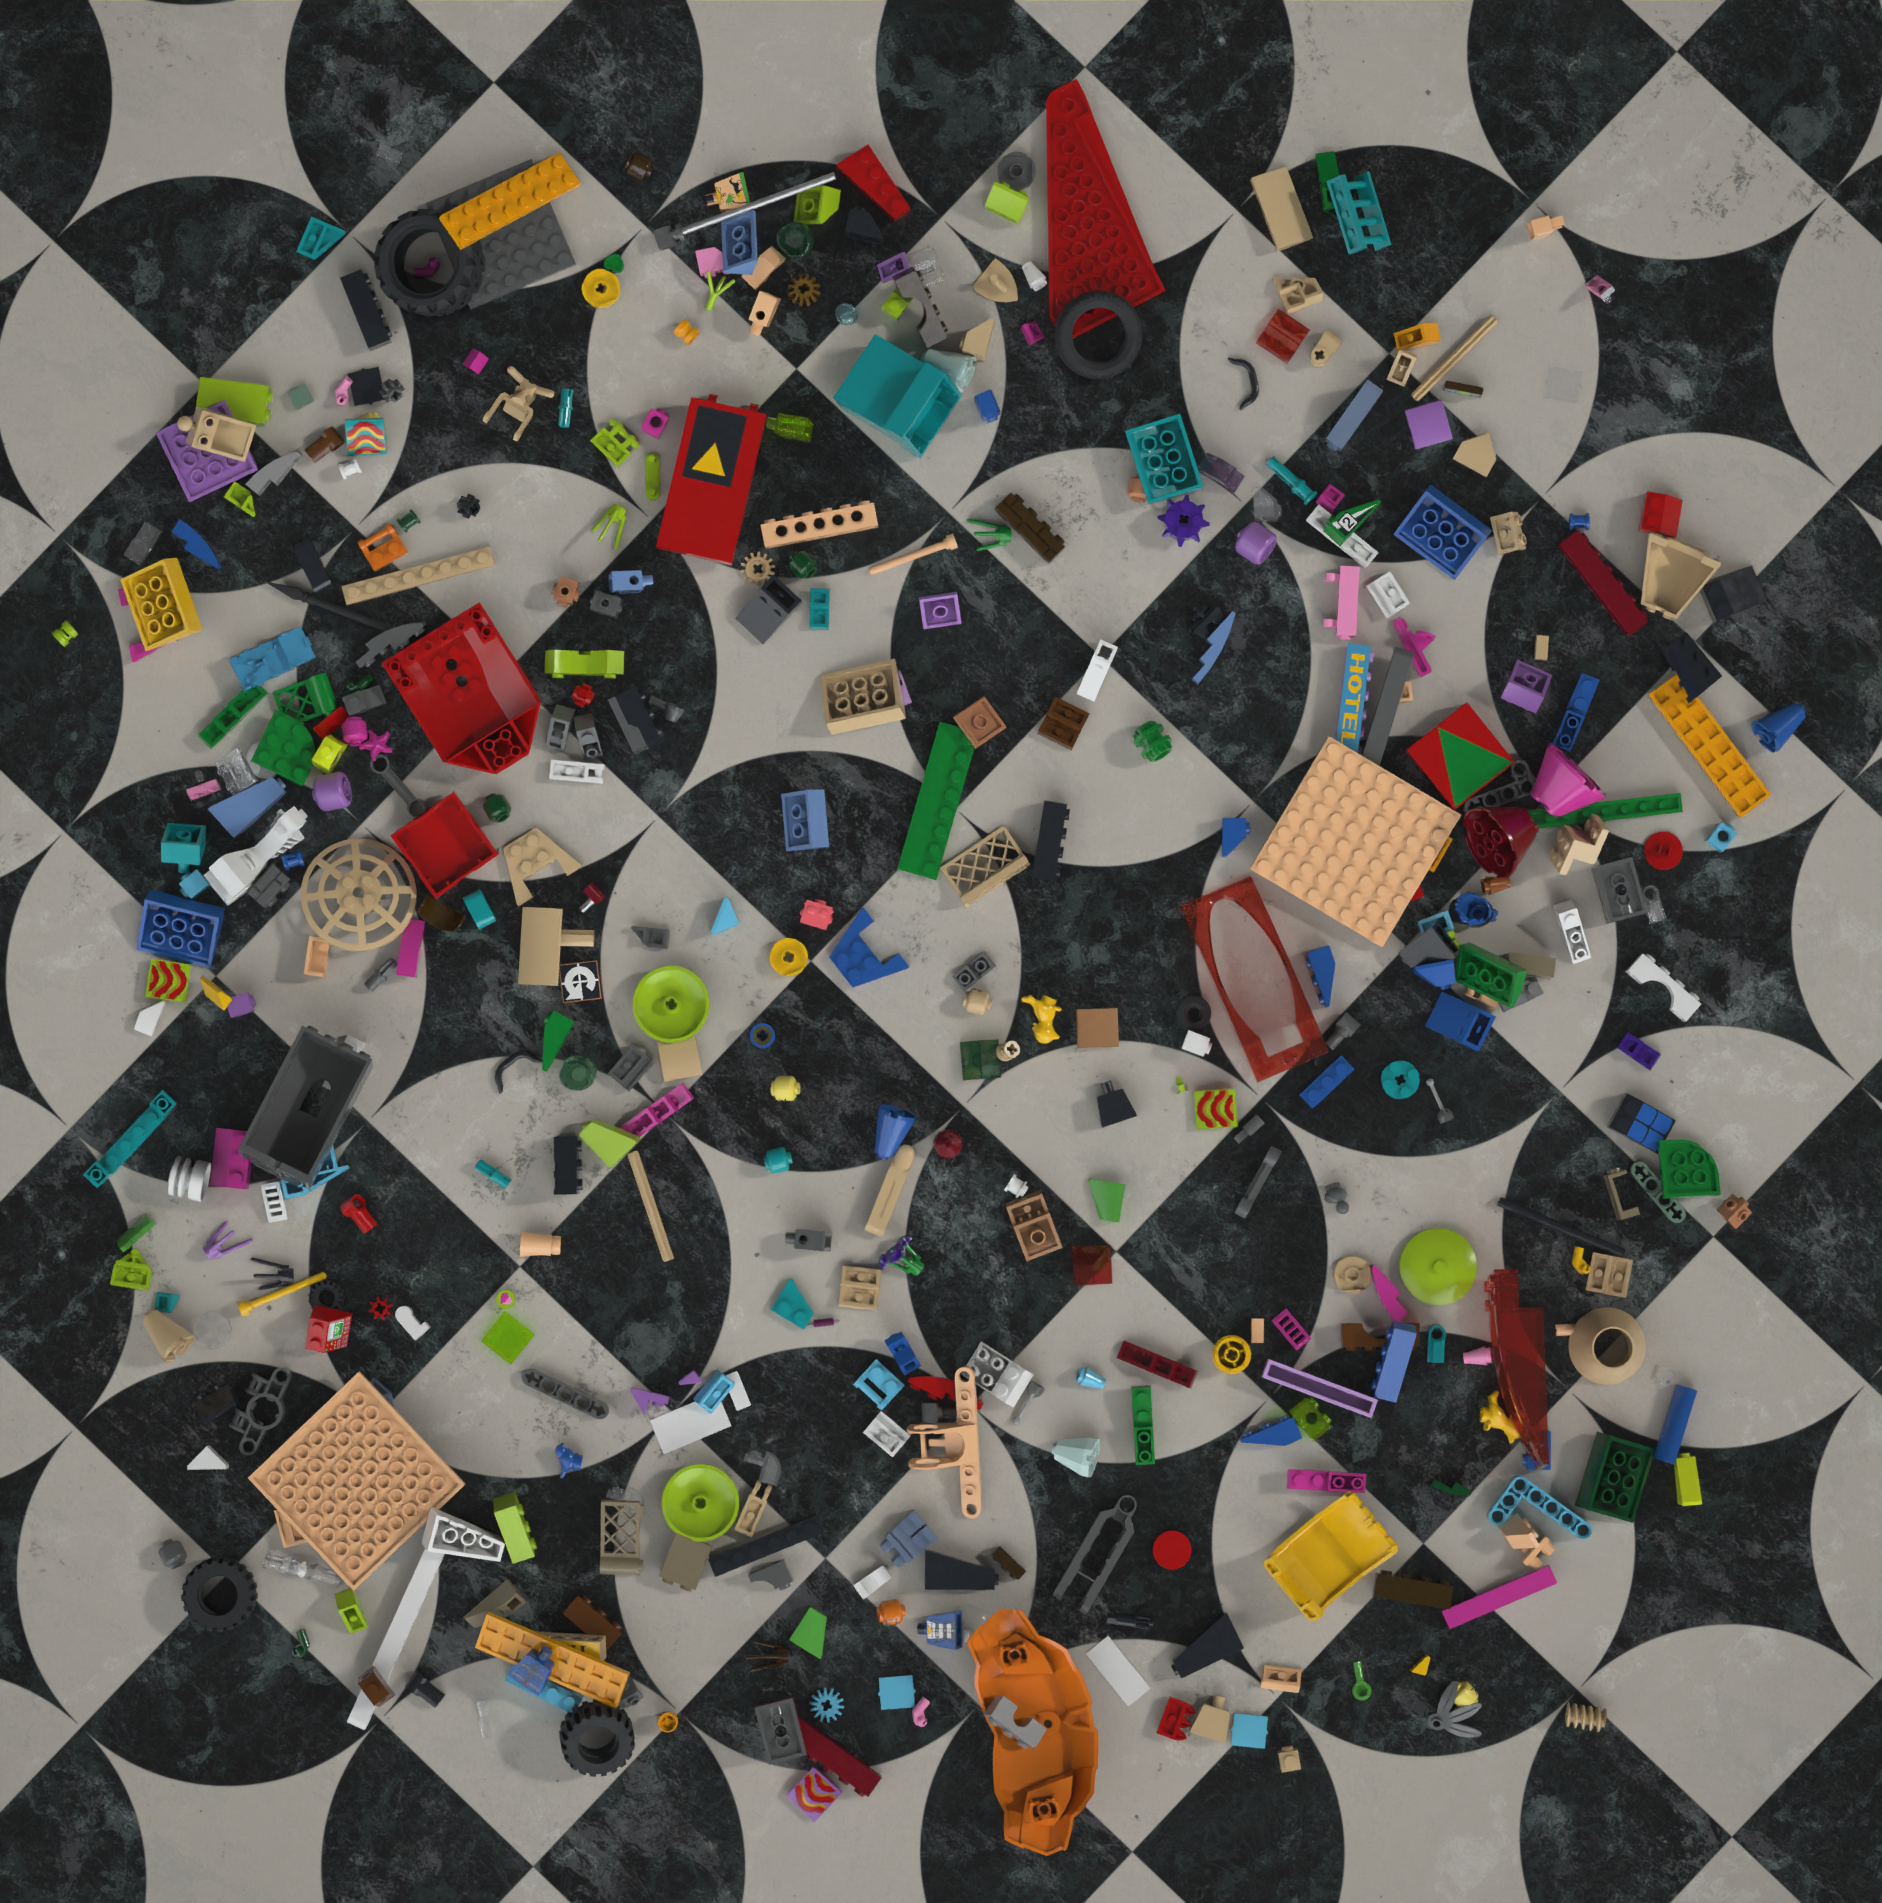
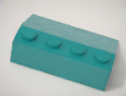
[1125,414,1203,504]

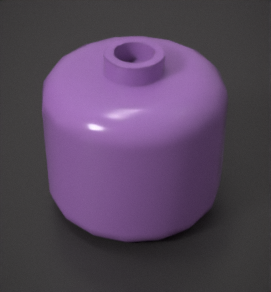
[1235,522,1277,565]
[312,772,352,811]

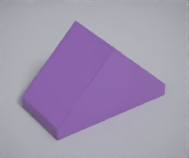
[877,252,910,283]

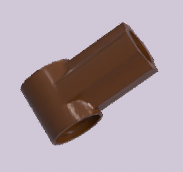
[305,426,345,463]

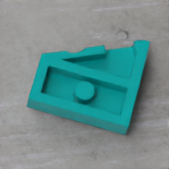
[771,1278,814,1330]

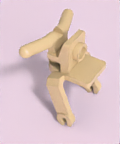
[483,366,554,441]

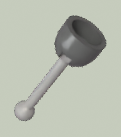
[1426,1078,1454,1124]
[1013,1381,1045,1425]

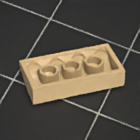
[1250,167,1313,252]
[518,907,563,986]

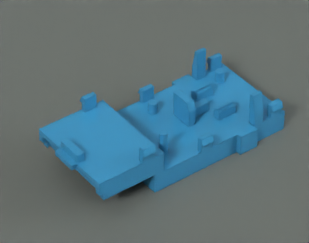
[229,626,315,692]

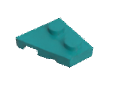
[296,217,346,260]

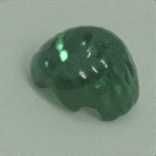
[777,221,815,258]
[559,1055,597,1091]

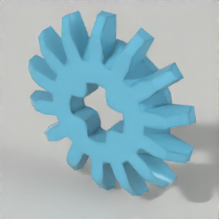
[809,1688,844,1723]

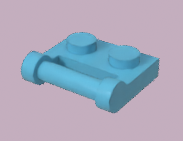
[853,1359,905,1411]

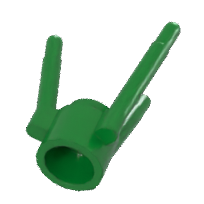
[967,519,1012,551]

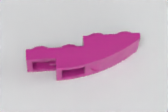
[1286,1469,1366,1493]

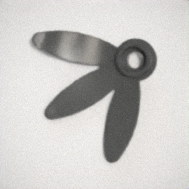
[1427,1681,1482,1738]

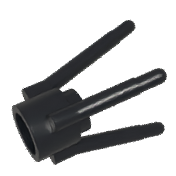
[251,1257,294,1290]

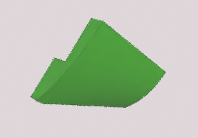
[1088,1178,1126,1222]
[117,1213,156,1252]
[789,1606,827,1659]

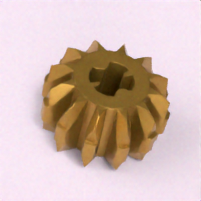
[788,274,820,306]

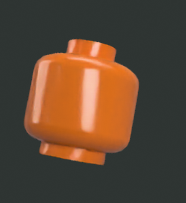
[876,1599,906,1626]

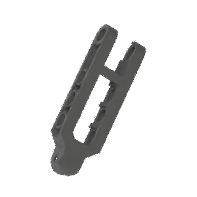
[1052,1494,1137,1615]

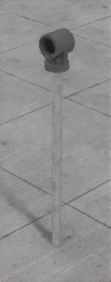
[653,172,836,251]

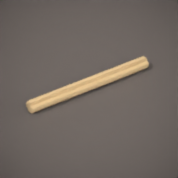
[1411,315,1497,402]
[628,1151,674,1262]

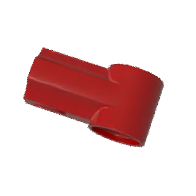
[341,1194,377,1234]

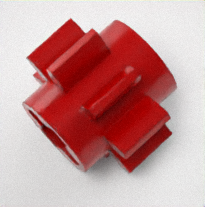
[572,683,595,708]
[369,1296,393,1320]

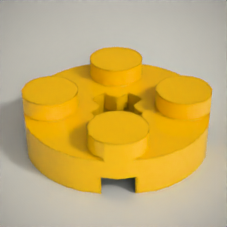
[582,269,621,308]
[769,938,808,977]

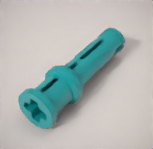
[1266,456,1317,505]

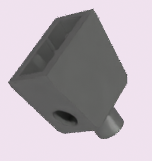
[785,1229,832,1251]

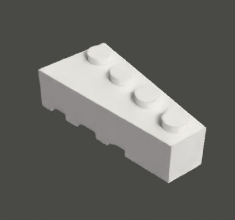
[422,1507,505,1562]

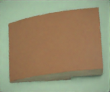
[1004,1190,1063,1261]

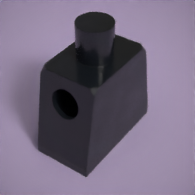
[1097,1080,1137,1128]

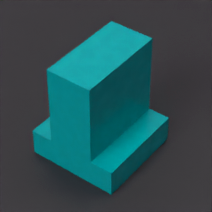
[833,334,962,459]

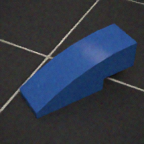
[172,519,221,570]

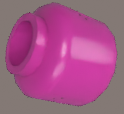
[342,716,368,746]

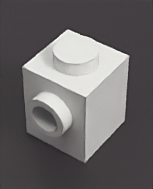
[1181,1030,1212,1057]

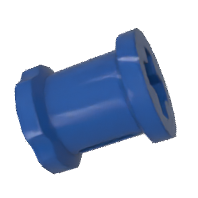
[1569,513,1590,530]
[281,849,305,871]

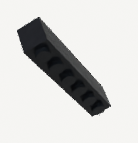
[708,1514,823,1577]

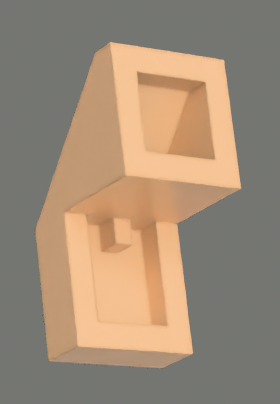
[741,246,786,289]

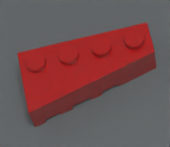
[836,144,910,222]

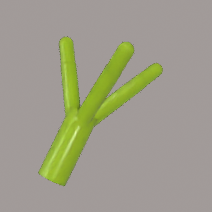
[705,270,735,311]

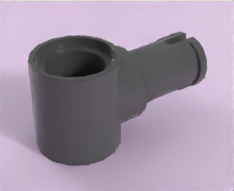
[1325,1012,1361,1050]
[922,1403,957,1423]

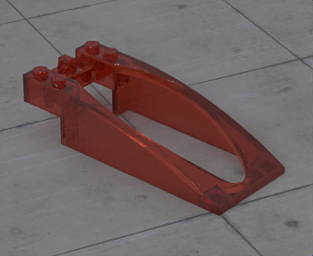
[1180,876,1329,1083]
[1484,1269,1549,1470]

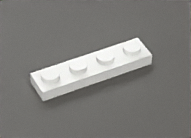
[1306,505,1378,569]

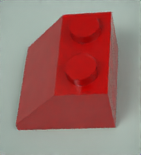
[1638,491,1683,538]

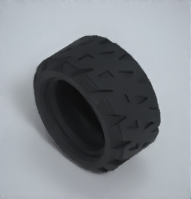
[374,209,485,316]

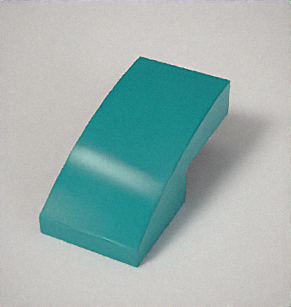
[809,588,830,630]

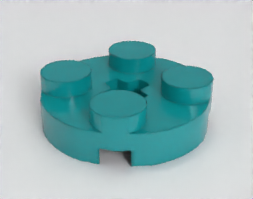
[1381,1061,1420,1099]

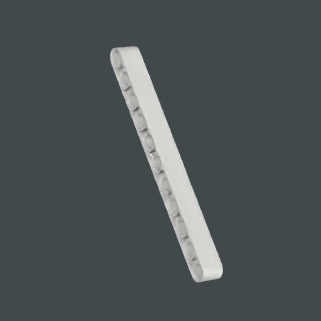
[347,1549,445,1730]

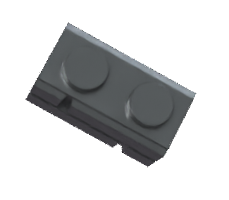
[247,864,291,908]

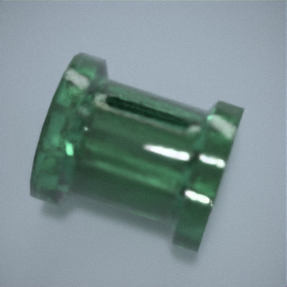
[396,509,422,533]

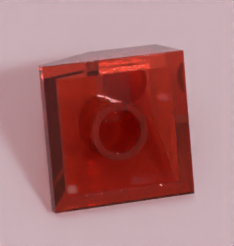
[1072,1245,1112,1286]

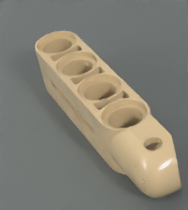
[865,1144,915,1237]

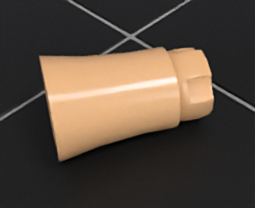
[520,1230,561,1257]

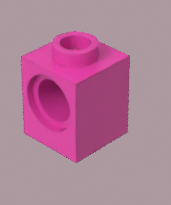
[641,408,669,440]

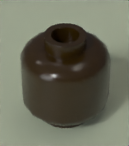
[623,152,653,180]

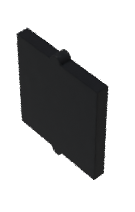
[348,367,385,407]

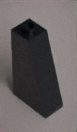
[925,1549,999,1590]
[1171,1612,1244,1679]

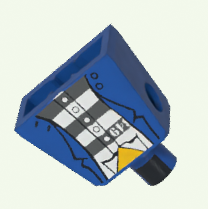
[917,1610,963,1650]

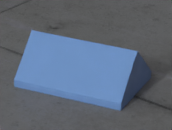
[721,210,758,275]

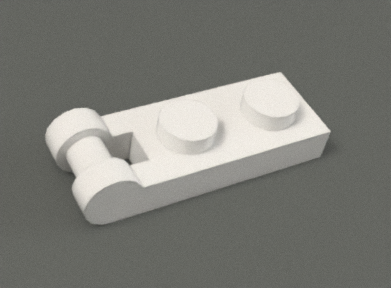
[549,760,605,784]

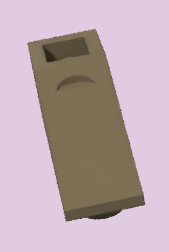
[463,1579,526,1628]

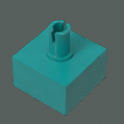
[161,823,206,874]

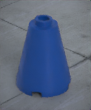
[1752,703,1806,753]
[874,1104,916,1160]

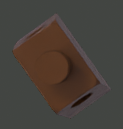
[358,1666,395,1707]

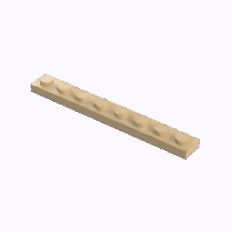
[341,546,495,606]

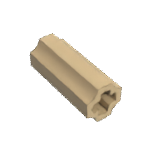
[560,930,594,947]

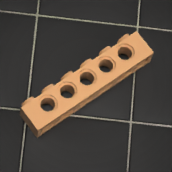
[761,501,878,549]

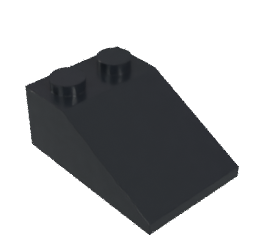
[1700,566,1767,623]

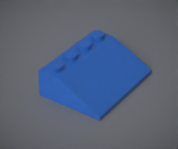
[1393,485,1492,580]
[136,890,225,968]

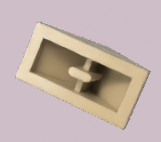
[1387,349,1417,386]

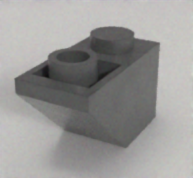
[573,713,603,760]

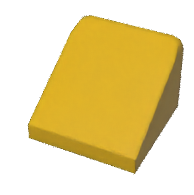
[1410,1654,1430,1676]

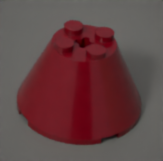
[1463,806,1539,879]

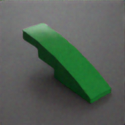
[198,686,268,750]

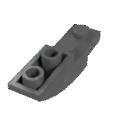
[356,621,426,668]

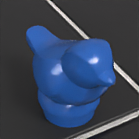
[555,1443,583,1478]

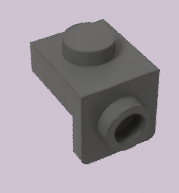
[621,1674,643,1707]

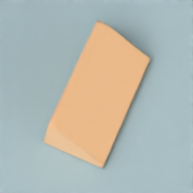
[1260,1665,1302,1693]

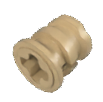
[996,1041,1020,1061]

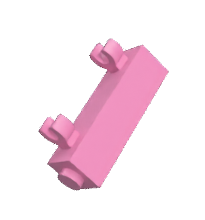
[1323,566,1360,640]

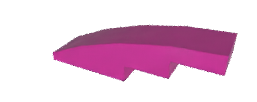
[619,1083,694,1137]

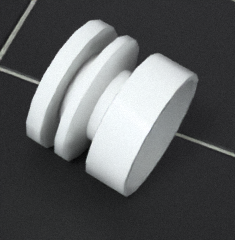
[168,1156,211,1202]

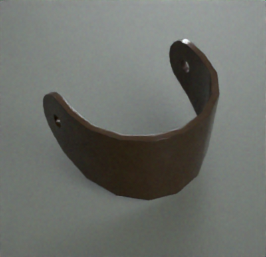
[418,894,465,932]

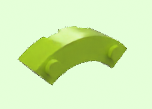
[545,650,624,679]

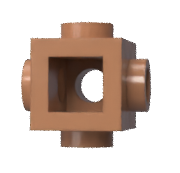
[551,576,580,607]
[1717,1194,1752,1229]

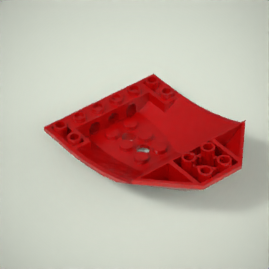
[382,602,541,775]

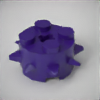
[1157,495,1210,547]

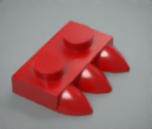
[1156,1696,1196,1741]

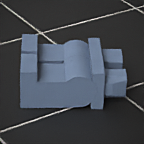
[880,1510,938,1567]

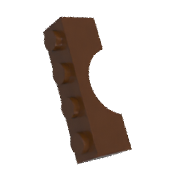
[1341,1323,1420,1351]

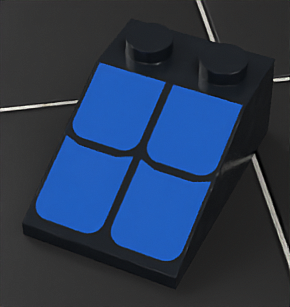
[1607,1093,1676,1154]

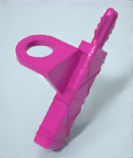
[1393,617,1436,677]

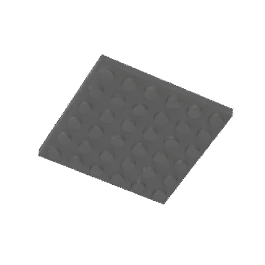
[426,159,576,309]

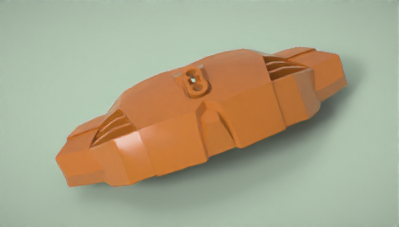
[967,1609,1099,1856]

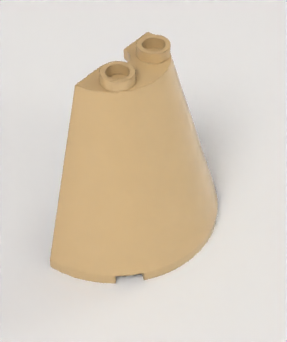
[1641,533,1722,620]

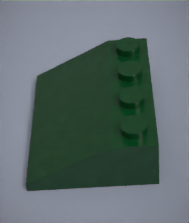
[1575,1431,1655,1523]

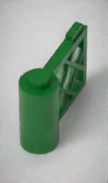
[273,673,338,723]

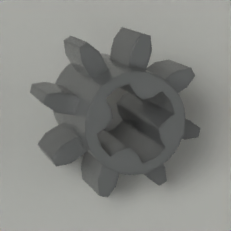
[379,379,405,402]

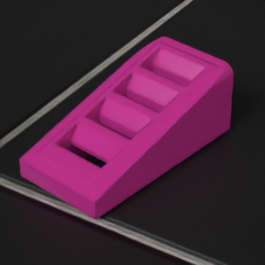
[1271,1308,1311,1351]

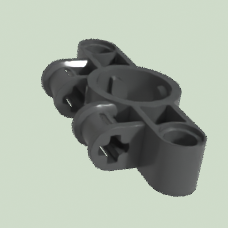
[228,1367,292,1455]

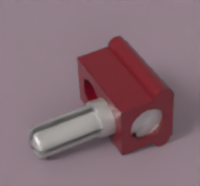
[579,882,606,913]

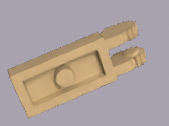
[734,1480,772,1537]

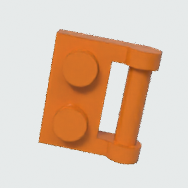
[357,523,408,572]

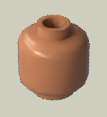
[1127,473,1147,503]

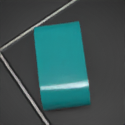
[463,889,496,930]

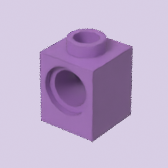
[227,992,256,1018]

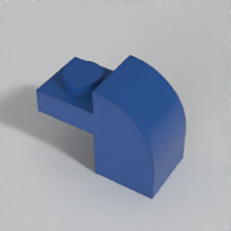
[884,1331,921,1375]

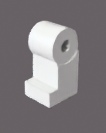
[395,1306,431,1340]
[853,1565,892,1600]

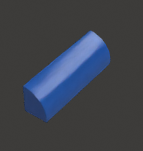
[1653,1384,1697,1464]

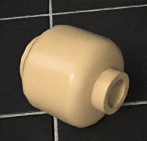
[963,988,993,1015]

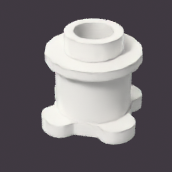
[1004,1174,1029,1198]

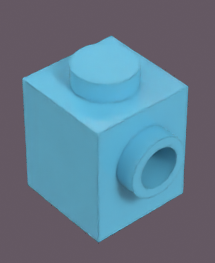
[179,869,211,899]

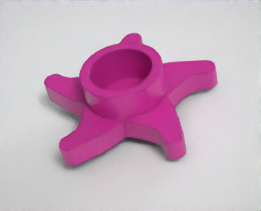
[359,730,392,761]

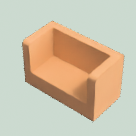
[304,936,330,978]

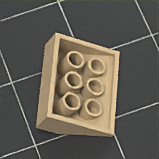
[821,659,906,735]

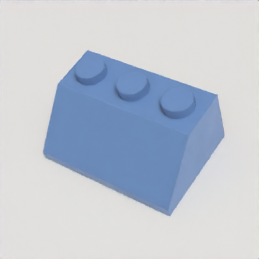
[781,790,829,851]

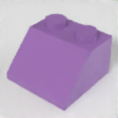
[1501,659,1552,713]

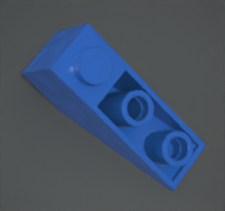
[1304,945,1336,1008]
[1239,1414,1302,1446]

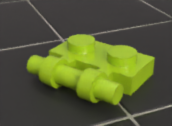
[590,418,641,468]

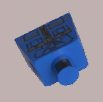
[508,1646,555,1696]

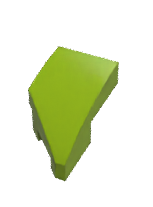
[224,481,255,517]

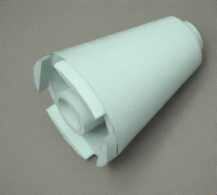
[921,349,977,392]

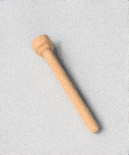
[869,533,958,575]

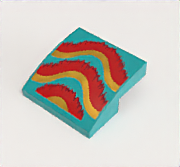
[345,418,387,456]

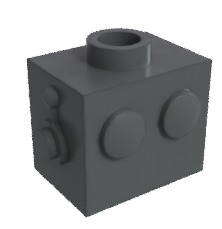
[590,591,623,619]

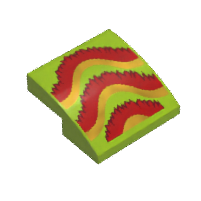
[144,959,191,1003]
[1194,1089,1238,1130]

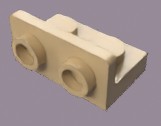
[1490,512,1527,555]

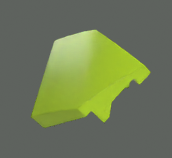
[110,1248,152,1291]

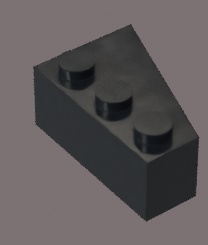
[1662,632,1722,704]
[554,1136,583,1195]

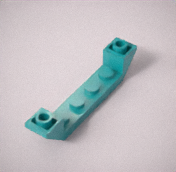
[83,1090,177,1188]

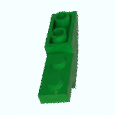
[1131,1385,1155,1465]

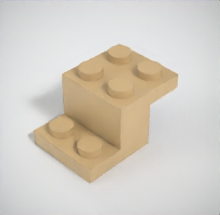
[1549,814,1609,876]

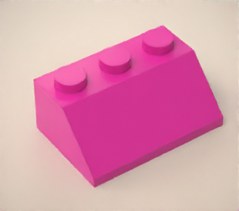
[210,1128,252,1189]

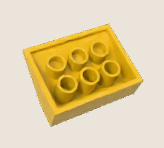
[120,558,203,651]

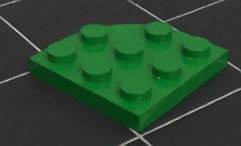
[250,709,315,787]
[1657,1139,1721,1199]

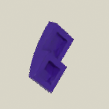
[1617,1032,1661,1071]

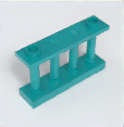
[1326,172,1392,254]

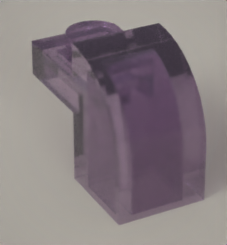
[1198,453,1245,493]

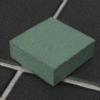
[288,384,314,410]

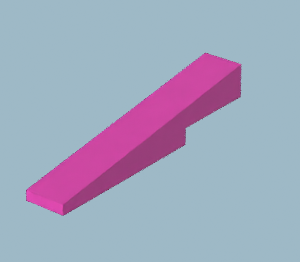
[1442,1565,1557,1629]

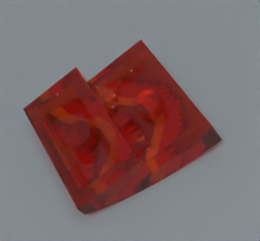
[1256,309,1310,364]

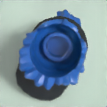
[1448,891,1498,928]

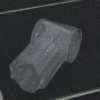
[1641,885,1667,924]

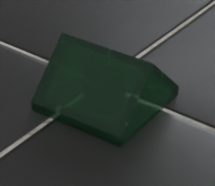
[960,1039,1001,1081]

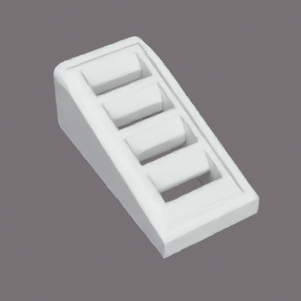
[261,1181,288,1223]

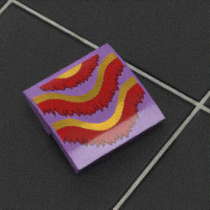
[786,1765,843,1822]

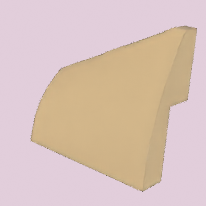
[1273,277,1323,314]

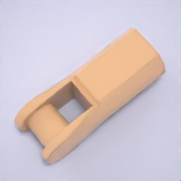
[1463,988,1498,1010]

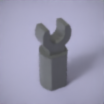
[1234,1114,1265,1144]

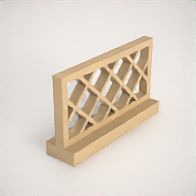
[940,826,1030,907]

